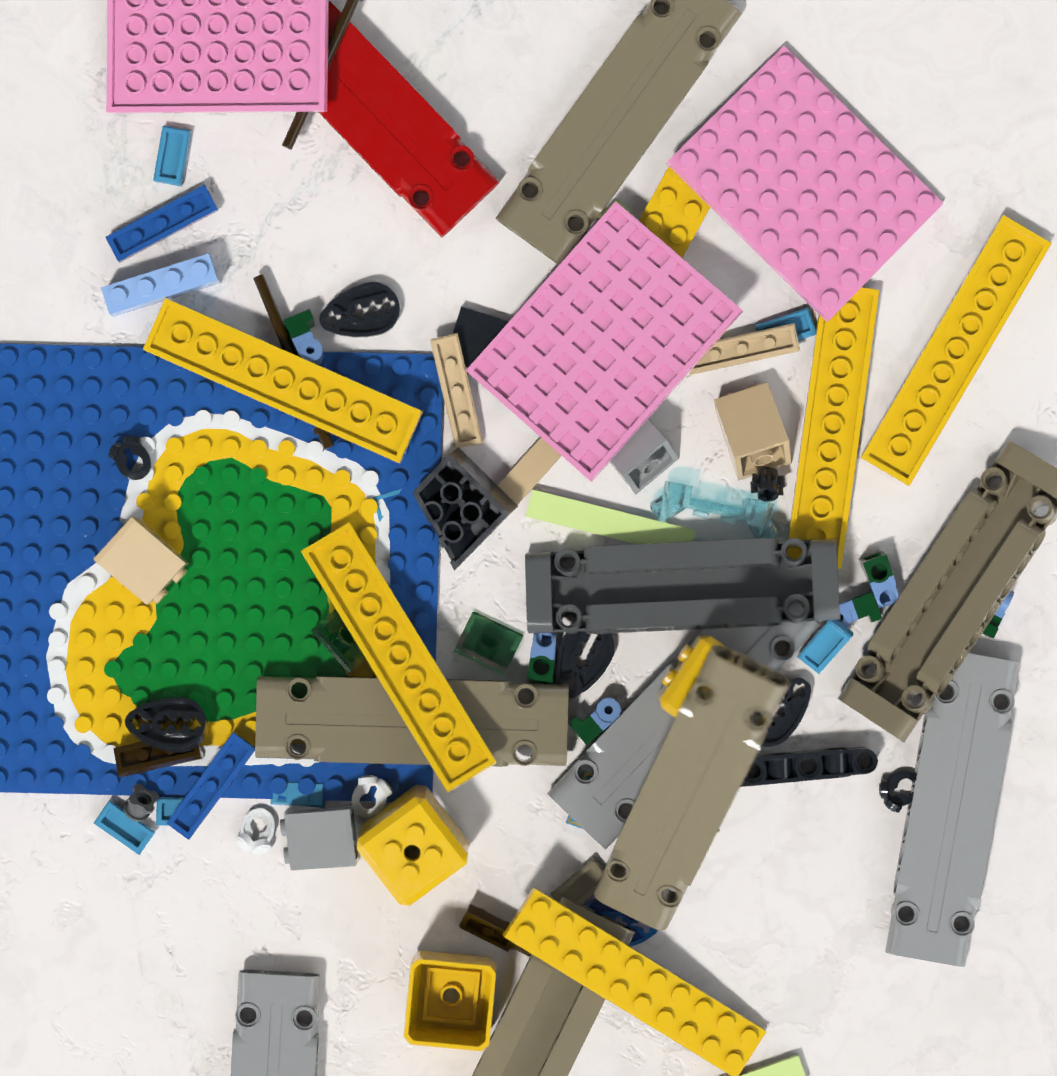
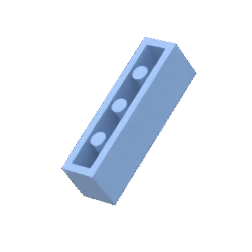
[101,253,221,317]

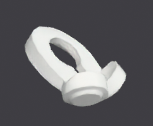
[352,775,392,817]
[235,808,275,854]

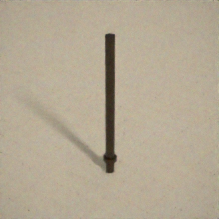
[281,0,363,150]
[253,274,335,450]

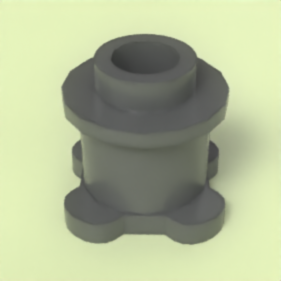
[123,784,159,822]

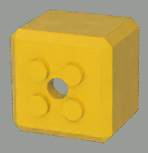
[657,634,726,718]
[357,784,468,906]
[404,950,497,1051]

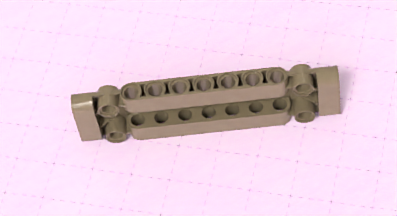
[495,0,742,265]
[837,440,1057,742]
[594,645,789,930]
[255,676,569,767]
[472,896,635,1076]

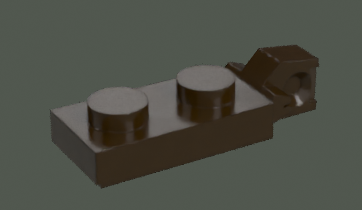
[459,904,531,957]

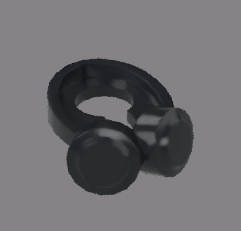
[108,435,151,480]
[879,770,917,813]

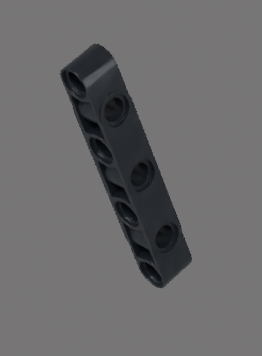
[740,747,878,787]

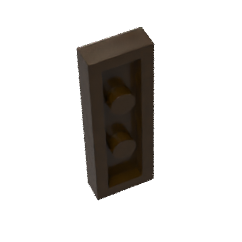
[113,729,203,778]

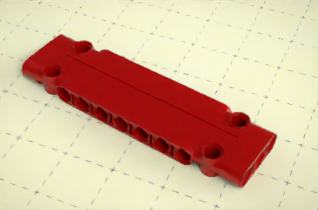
[318,0,500,238]

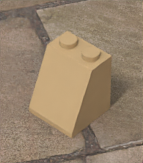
[714,382,792,481]
[93,517,188,605]

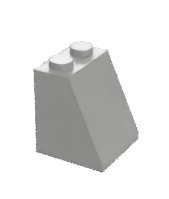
[609,419,679,494]
[280,804,359,871]

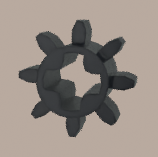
[750,467,785,502]

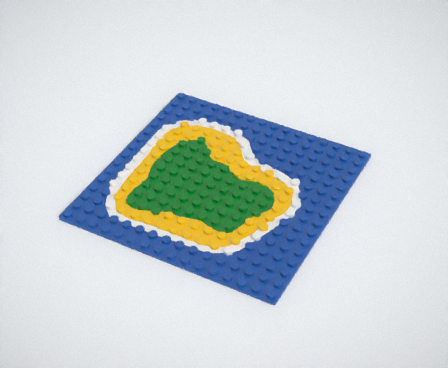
[0,343,443,802]

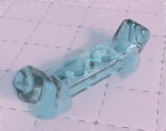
[650,481,780,539]

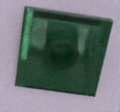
[311,609,365,673]
[453,611,523,676]

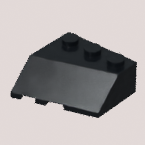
[413,447,518,571]

